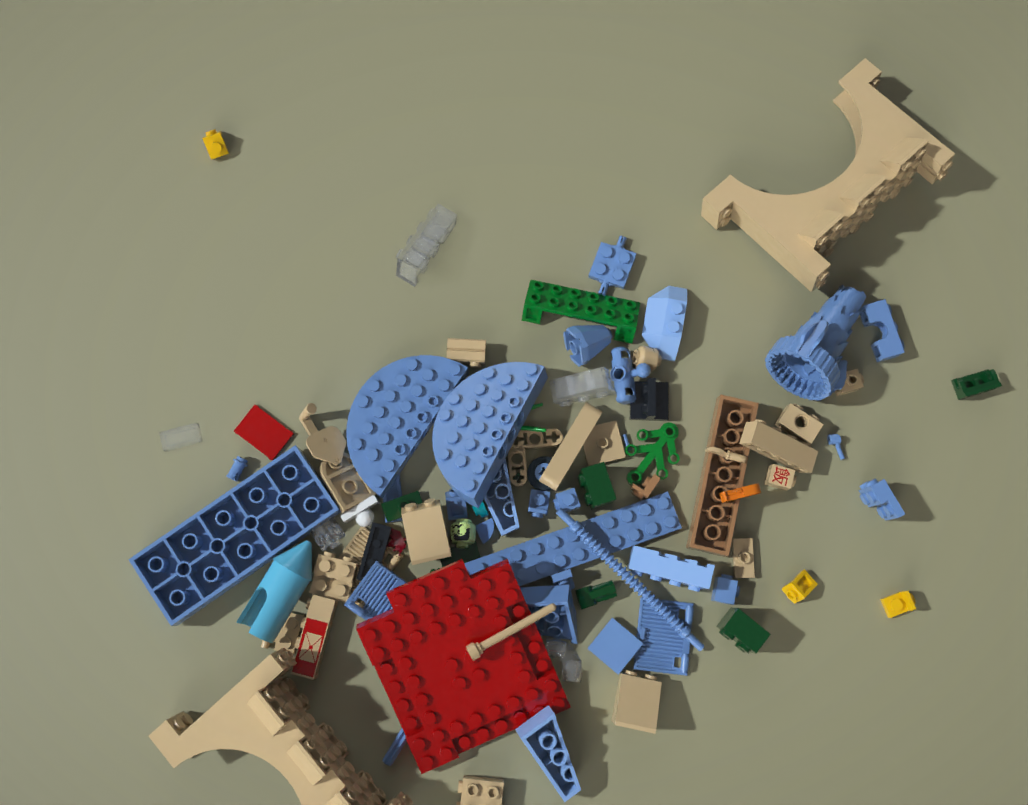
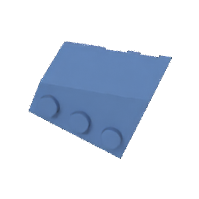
[520,585,578,644]

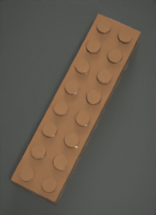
[686,395,759,557]

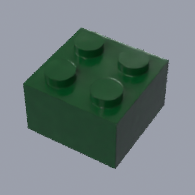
[577,462,617,510]
[716,608,771,654]

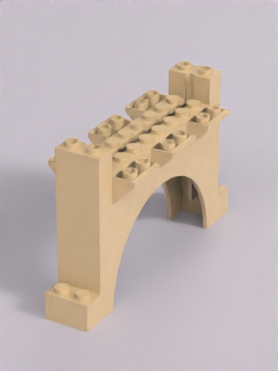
[701,58,955,292]
[149,648,413,805]

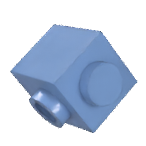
[553,488,581,513]
[711,574,740,605]

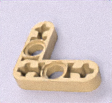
[508,428,563,488]

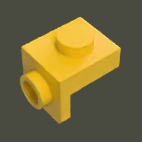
[202,129,229,160]

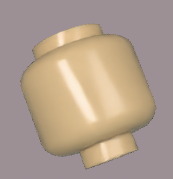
[632,346,662,372]

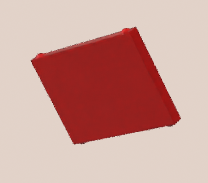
[234,404,294,461]

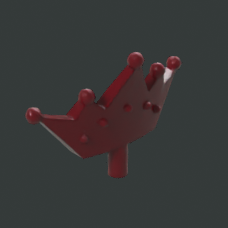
[387,529,407,556]

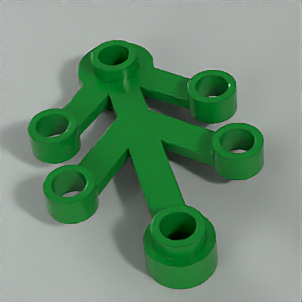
[625,422,680,485]

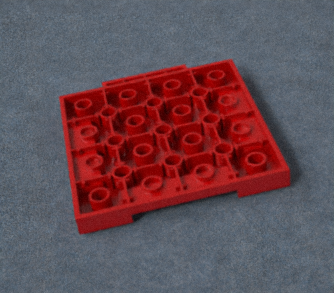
[356,559,571,774]

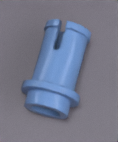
[226,456,248,482]

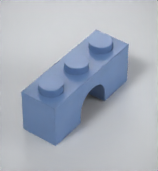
[859,299,905,363]

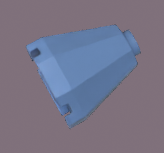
[563,325,612,367]

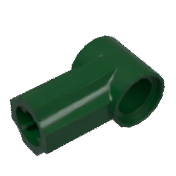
[575,580,617,609]

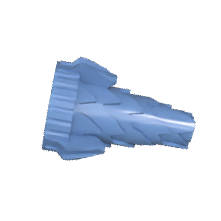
[765,285,866,401]

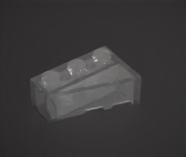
[549,367,617,407]

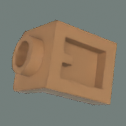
[630,474,661,500]

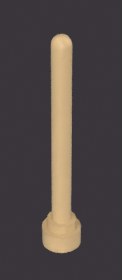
[466,603,556,661]

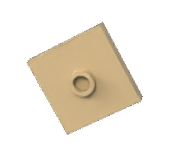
[583,421,626,466]

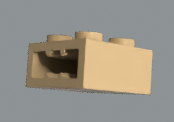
[456,775,504,805]

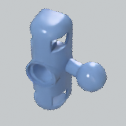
[610,347,651,405]

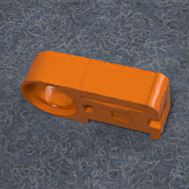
[719,483,761,503]

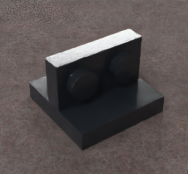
[629,378,669,421]

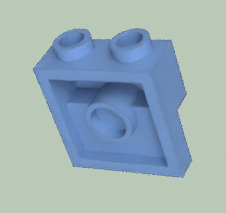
[859,478,905,521]

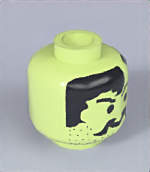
[450,519,476,549]

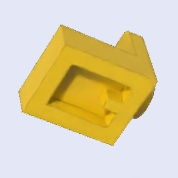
[782,569,818,604]
[880,590,916,618]

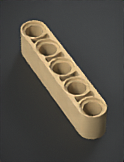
[539,402,603,491]

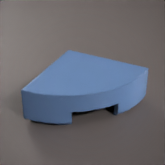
[476,518,494,544]

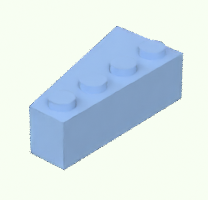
[484,459,519,537]
[627,546,715,592]
[515,705,581,802]

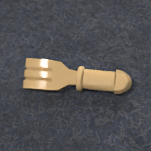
[705,447,747,463]

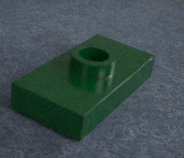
[381,491,423,522]

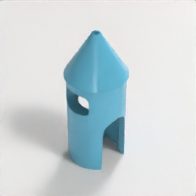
[237,540,312,643]

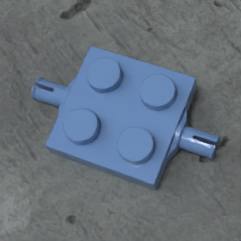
[588,236,636,296]

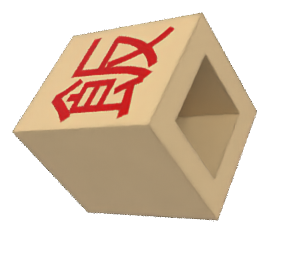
[764,464,797,491]

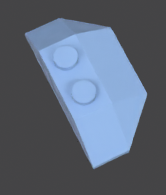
[642,286,687,362]

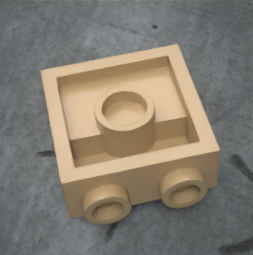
[309,551,359,602]

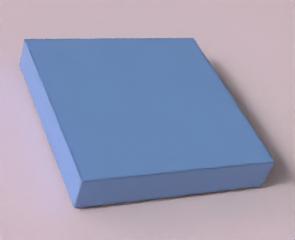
[587,617,643,675]

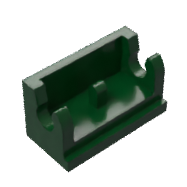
[951,369,1002,400]

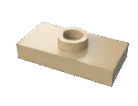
[732,538,755,578]

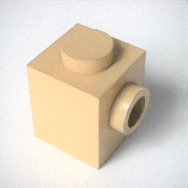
[835,369,864,397]

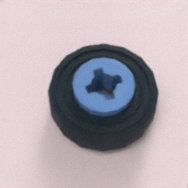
[527,456,552,491]

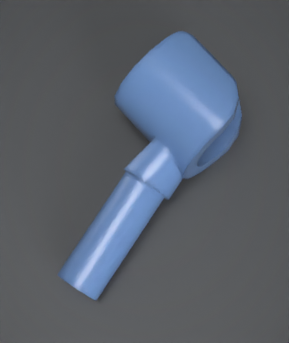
[827,434,845,460]

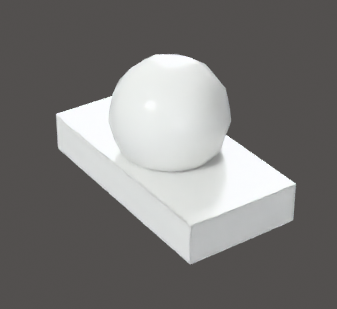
[340,495,380,527]

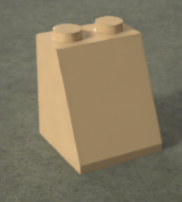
[401,499,451,565]
[611,670,662,734]

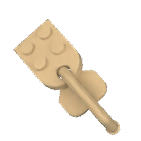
[299,403,376,513]

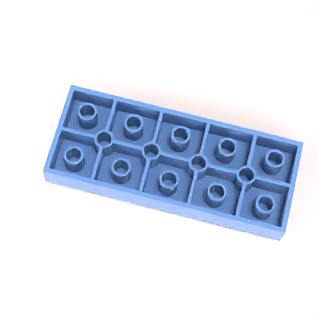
[128,445,341,626]

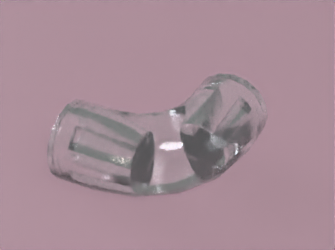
[545,637,582,683]

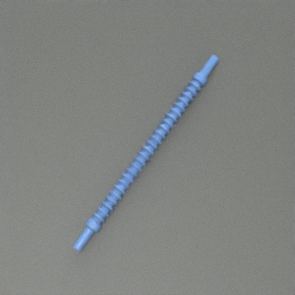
[556,508,704,651]

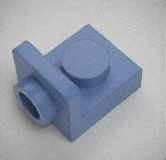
[445,489,468,520]
[528,489,550,518]
[551,569,575,590]

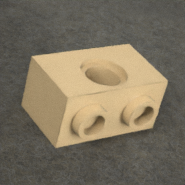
[774,403,824,444]

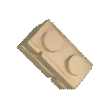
[446,338,486,368]

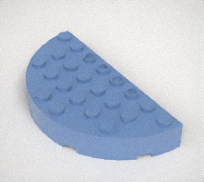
[346,355,469,499]
[432,362,548,508]

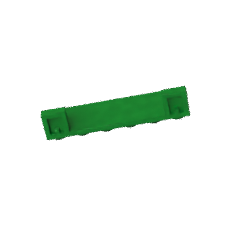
[521,280,640,344]

